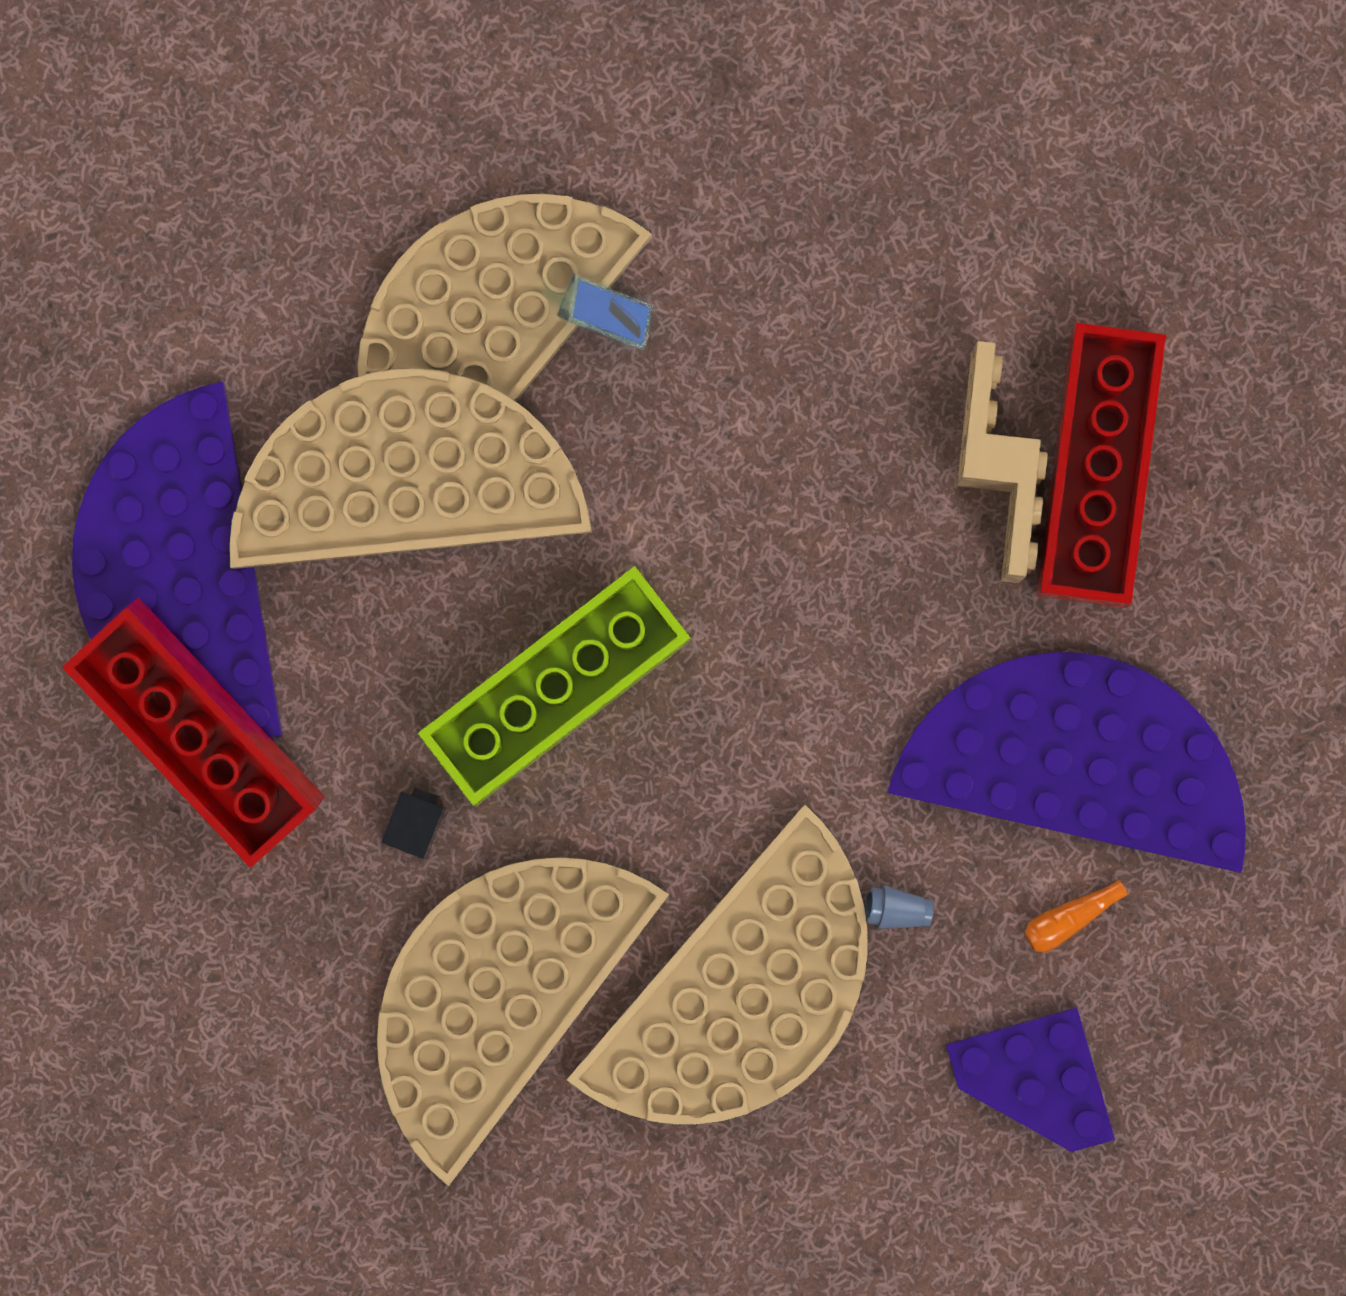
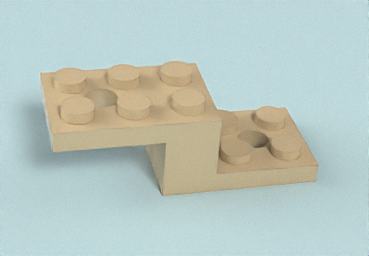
[957,341,1047,583]

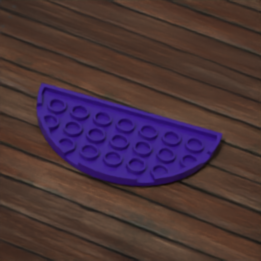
[72,382,283,737]
[887,652,1246,873]

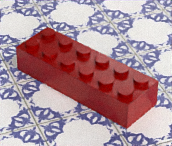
[1036,323,1166,608]
[61,597,325,868]

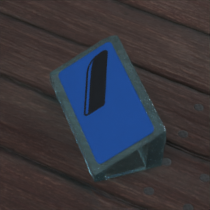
[556,274,653,351]

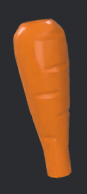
[1024,880,1128,953]

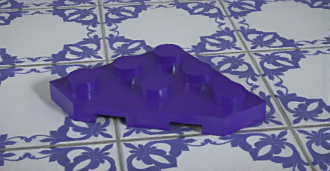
[945,1007,1115,1152]

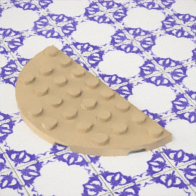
[358,194,652,402]
[230,368,592,569]
[567,804,868,1124]
[377,858,669,1186]

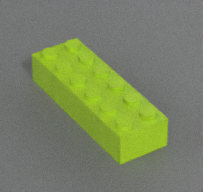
[418,566,691,807]

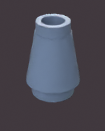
[864,884,934,929]

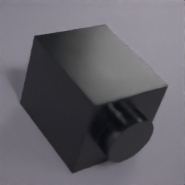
[381,787,446,859]

